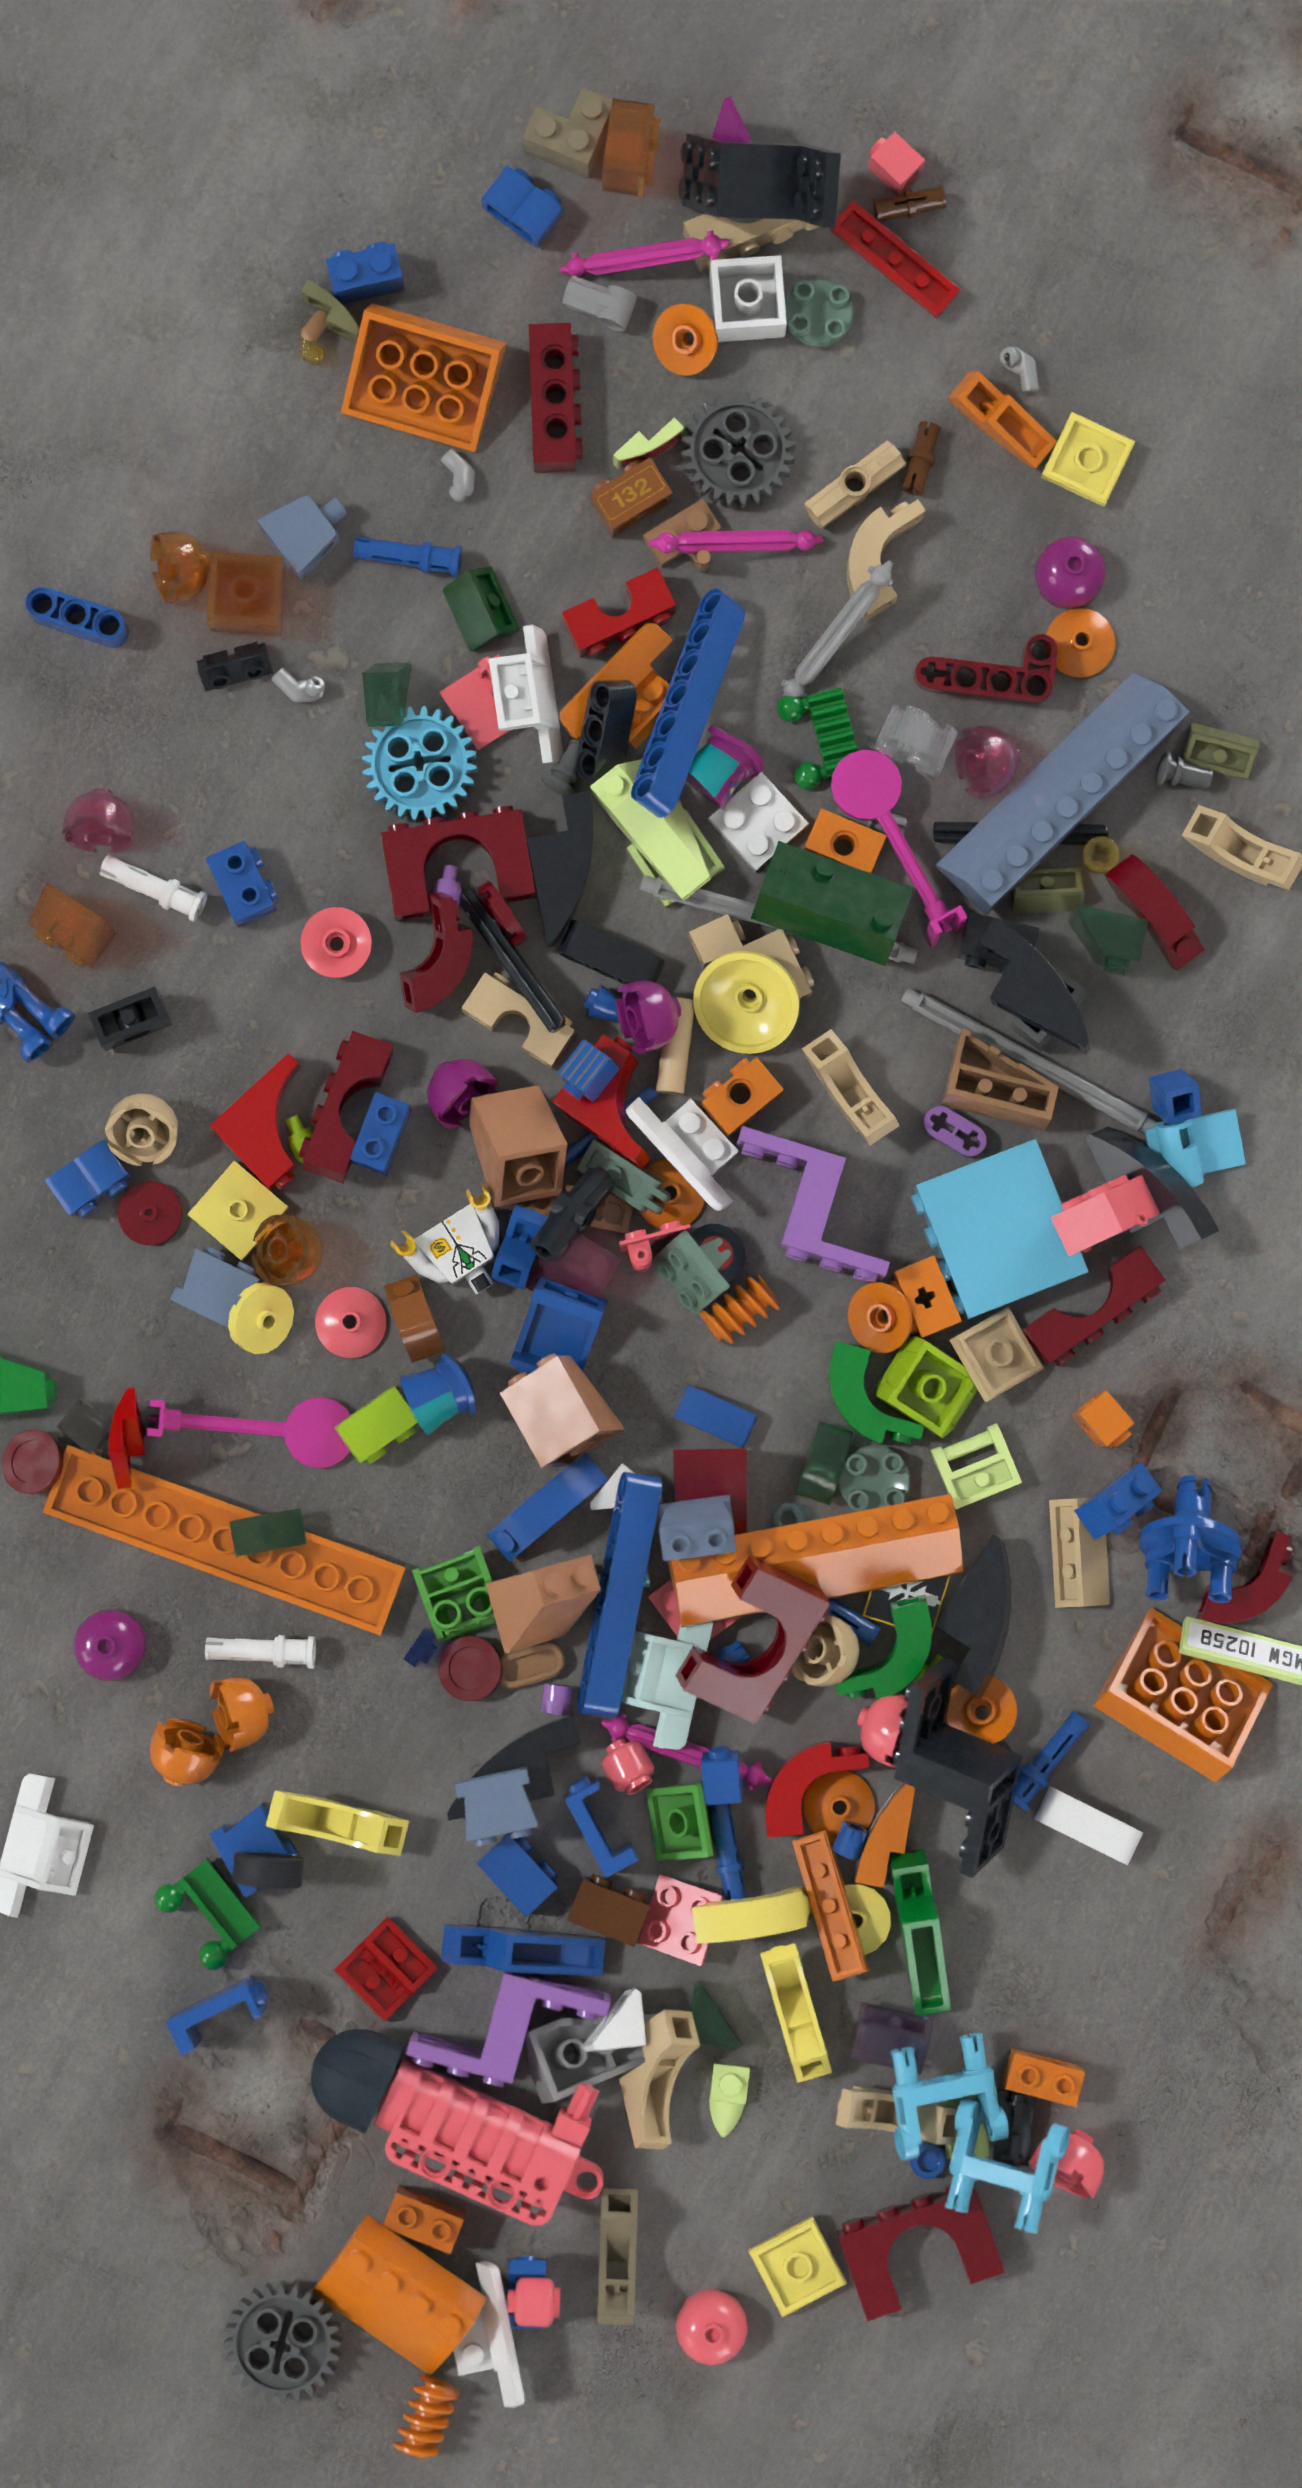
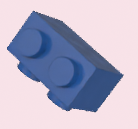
[326,242,405,305]
[206,840,279,927]
[1074,1462,1162,1540]

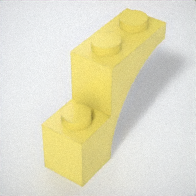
[266,1790,409,1856]
[760,1943,832,2083]

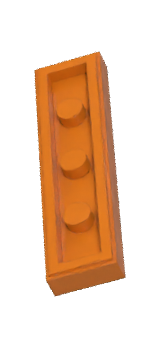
[792,1830,869,1982]

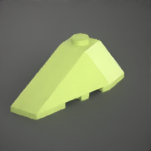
[590,759,711,901]

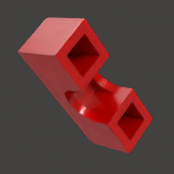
[562,567,676,658]

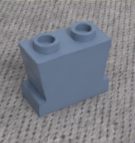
[170,1246,263,1328]
[658,1495,736,1561]
[455,1767,539,1846]

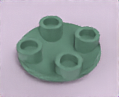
[785,279,854,347]
[839,1445,911,1512]

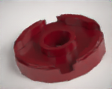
[477,880,527,946]

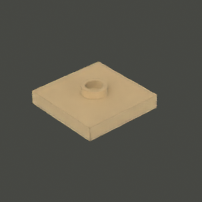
[950,1306,1044,1402]

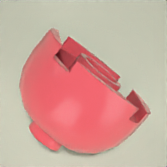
[857,1694,908,1769]
[1029,2129,1104,2199]
[675,2288,748,2366]

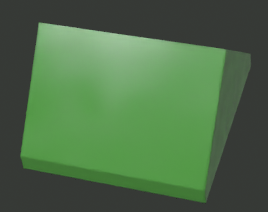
[646,1780,713,1861]

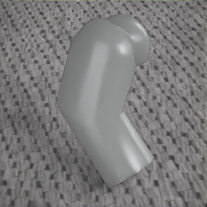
[1000,347,1039,394]
[441,449,475,502]
[272,668,325,703]

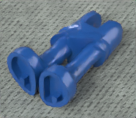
[0,961,75,1063]

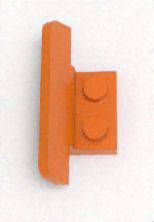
[559,623,673,749]

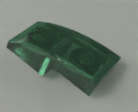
[796,1421,853,1505]

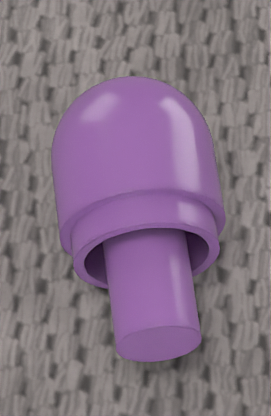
[432,865,462,906]

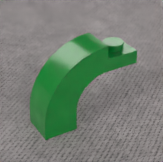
[828,1341,925,1445]
[835,1594,932,1700]

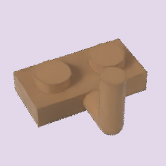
[643,498,721,573]

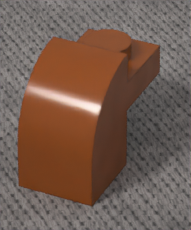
[384,1274,446,1363]

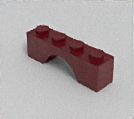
[299,1031,393,1184]
[1022,1245,1166,1366]

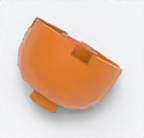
[210,1677,274,1752]
[149,1718,224,1786]

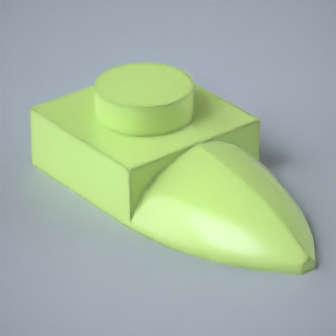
[709,2062,750,2137]

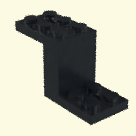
[679,133,841,228]
[893,1657,1022,1878]

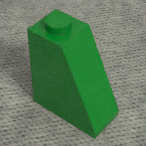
[0,1357,57,1415]

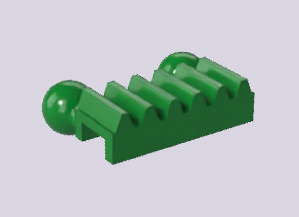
[777,687,858,790]
[154,1858,261,1970]

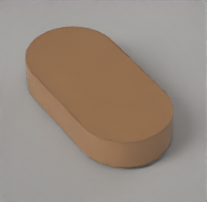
[500,1642,565,1689]

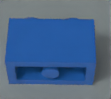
[477,1833,559,1917]

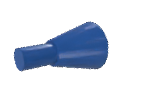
[583,984,619,1023]

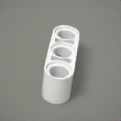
[1034,1786,1143,1865]

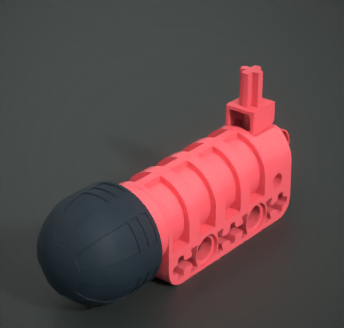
[311,2029,604,2226]

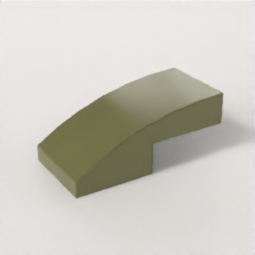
[301,279,360,344]

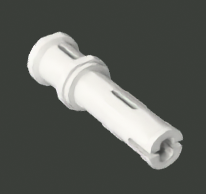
[99,854,208,922]
[205,1635,316,1669]

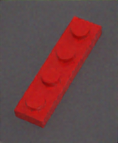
[830,200,960,319]

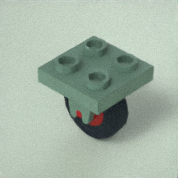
[652,1224,746,1316]

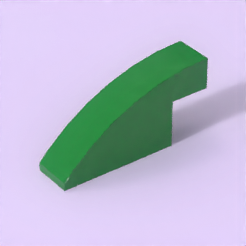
[889,1849,951,2016]

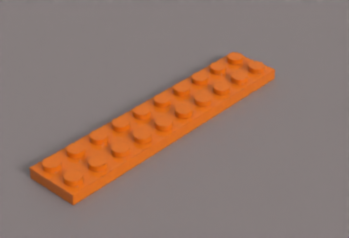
[42,1445,406,1636]

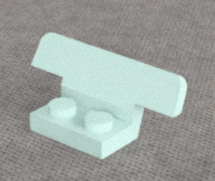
[621,1622,713,1750]

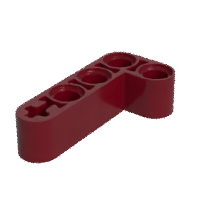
[913,634,1058,704]

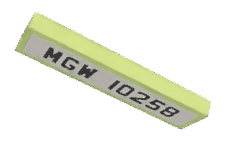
[1179,1616,1302,1685]

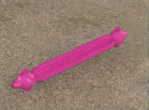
[560,230,730,279]
[649,529,823,554]
[601,1713,772,1791]

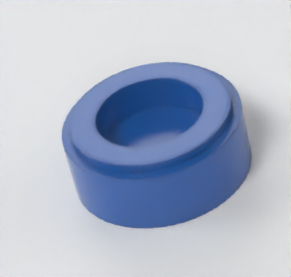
[909,2141,946,2179]

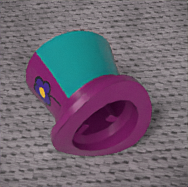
[686,725,764,810]

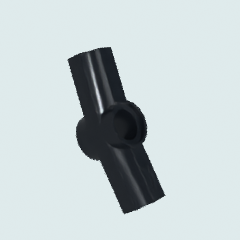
[531,1166,615,1263]

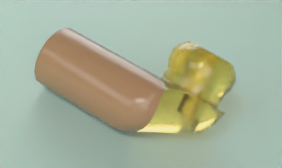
[299,310,328,365]

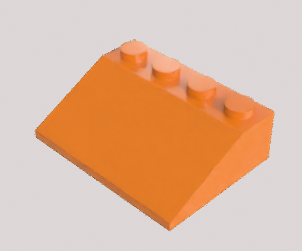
[341,303,507,453]
[1093,1607,1273,1783]
[313,2214,487,2376]

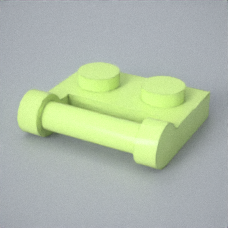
[930,1423,1022,1510]

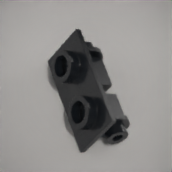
[196,641,273,692]
[993,2090,1035,2168]

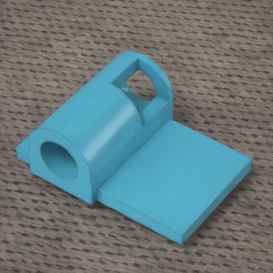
[1144,1109,1246,1187]

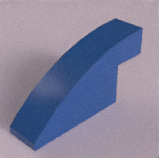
[441,1924,606,1976]

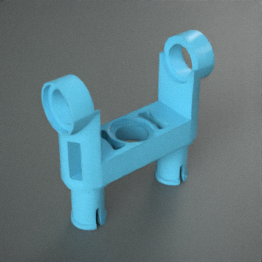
[891,2033,1009,2161]
[945,2098,1070,2233]

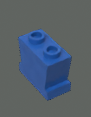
[350,1092,412,1176]
[209,1803,300,1897]

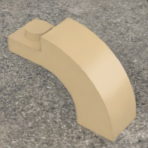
[1182,805,1302,890]
[802,1029,899,1145]

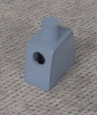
[257,495,347,582]

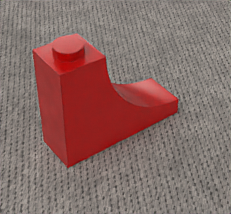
[552,1034,651,1170]
[210,1053,301,1191]

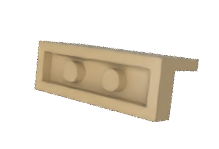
[1049,1498,1110,1608]

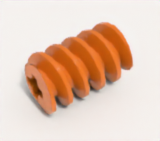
[699,1274,781,1345]
[393,2374,459,2459]

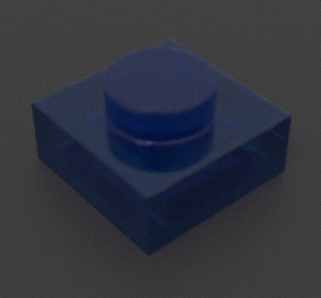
[403,1628,438,1667]

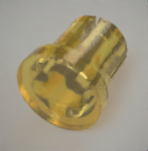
[1083,837,1119,874]

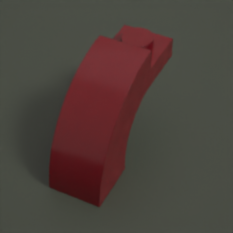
[1104,854,1205,971]
[399,892,473,1013]
[1196,1531,1293,1623]

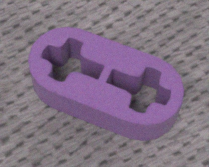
[923,1106,987,1158]

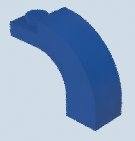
[487,1452,609,1562]

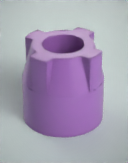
[541,1683,573,1716]

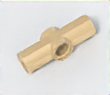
[803,440,906,530]

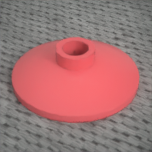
[300,907,372,978]
[315,1287,387,1358]

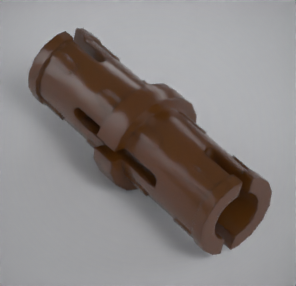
[873,185,947,222]
[901,421,941,496]

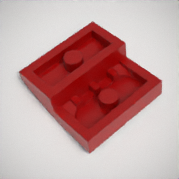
[109,1387,145,1489]
[333,1916,438,2022]

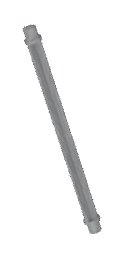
[639,875,918,964]
[901,987,1158,1133]

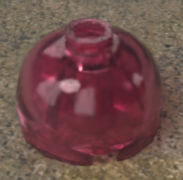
[955,725,1021,798]
[62,788,134,853]

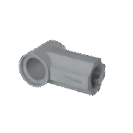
[562,275,637,332]

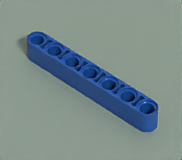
[631,588,745,818]
[577,1472,662,1718]

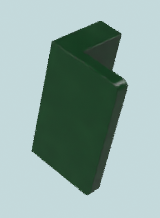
[443,566,521,652]

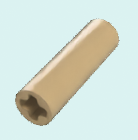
[656,997,694,1095]

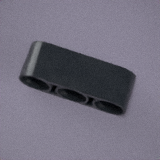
[576,680,637,781]
[557,920,665,985]

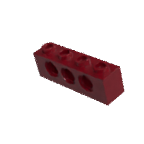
[529,323,583,473]

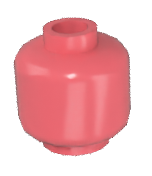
[601,1738,655,1795]
[508,2277,560,2327]

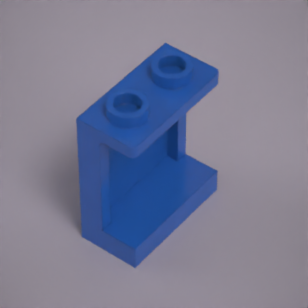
[509,1276,608,1374]
[565,1776,638,1878]
[166,1975,270,2056]

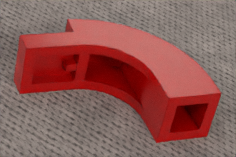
[764,1741,869,1838]

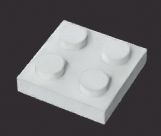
[708,772,809,873]

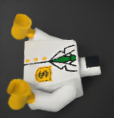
[390,1184,499,1295]

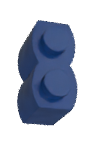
[481,166,563,248]
[45,1139,131,1218]

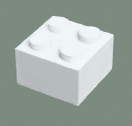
[709,255,787,342]

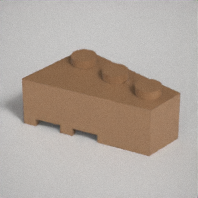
[941,1027,1059,1131]

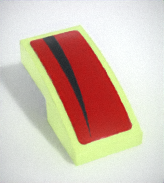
[613,417,684,469]

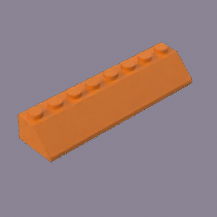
[667,1494,964,1628]

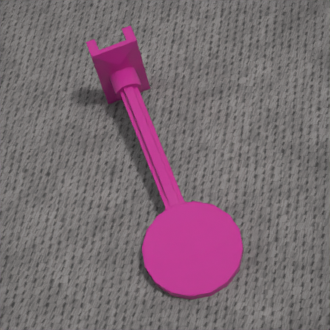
[831,750,968,948]
[144,1397,350,1468]

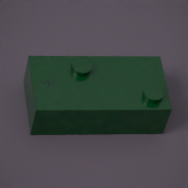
[751,841,913,966]

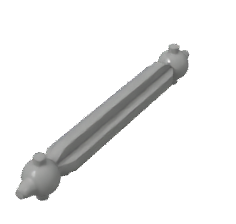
[781,560,894,698]

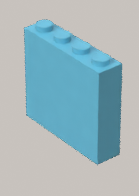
[910,1139,1089,1321]

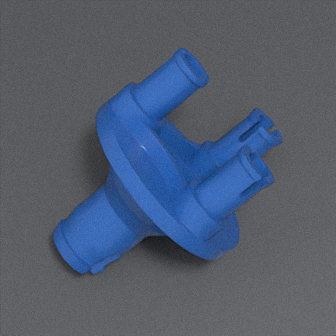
[1139,1475,1242,1603]

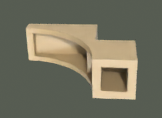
[688,914,815,1002]
[619,2010,700,2149]

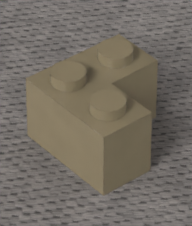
[523,88,614,179]

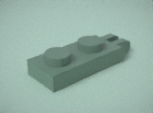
[577,1138,672,1214]

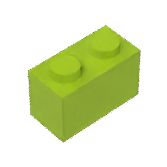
[334,1386,418,1465]

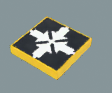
[862,1576,950,1634]

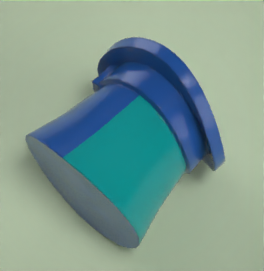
[400,1353,476,1435]

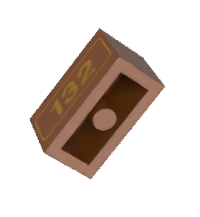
[590,458,673,538]

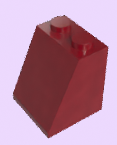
[673,1448,747,1535]

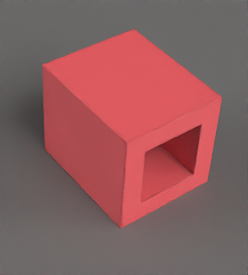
[868,132,925,196]

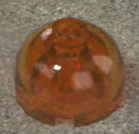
[150,531,213,604]
[252,1214,323,1286]

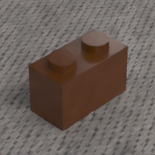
[567,1873,650,1947]

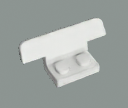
[489,625,563,764]
[626,1097,738,1211]
[0,1774,94,1918]
[454,2261,525,2407]

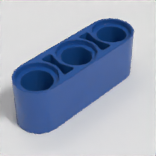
[25,587,129,648]

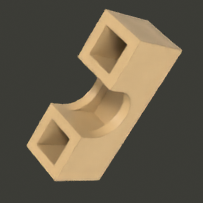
[461,972,575,1069]

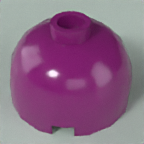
[1034,536,1106,610]
[616,980,681,1055]
[426,1059,499,1129]
[74,1609,147,1681]

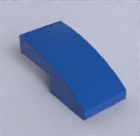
[673,1385,758,1448]

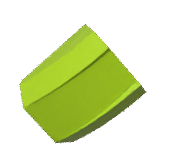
[876,1335,977,1438]

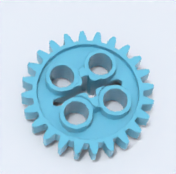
[362,706,478,823]

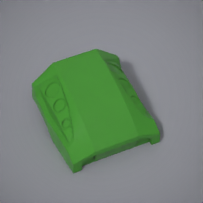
[412,1545,496,1642]

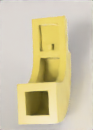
[692,1886,811,1944]

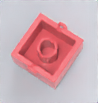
[1050,1174,1160,1256]

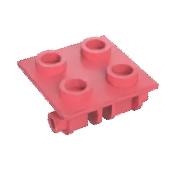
[439,654,510,751]
[619,1221,690,1272]
[638,1874,723,1966]

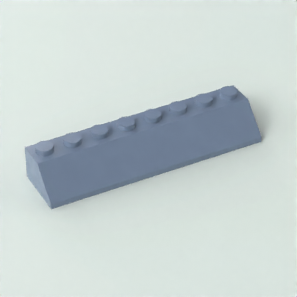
[936,672,1190,916]

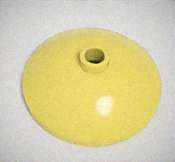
[693,951,800,1054]

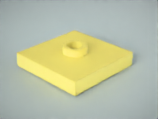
[1041,412,1135,507]
[187,1161,289,1262]
[748,2216,847,2317]

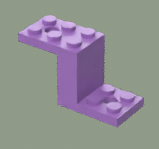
[736,1126,890,1283]
[406,1972,610,2087]

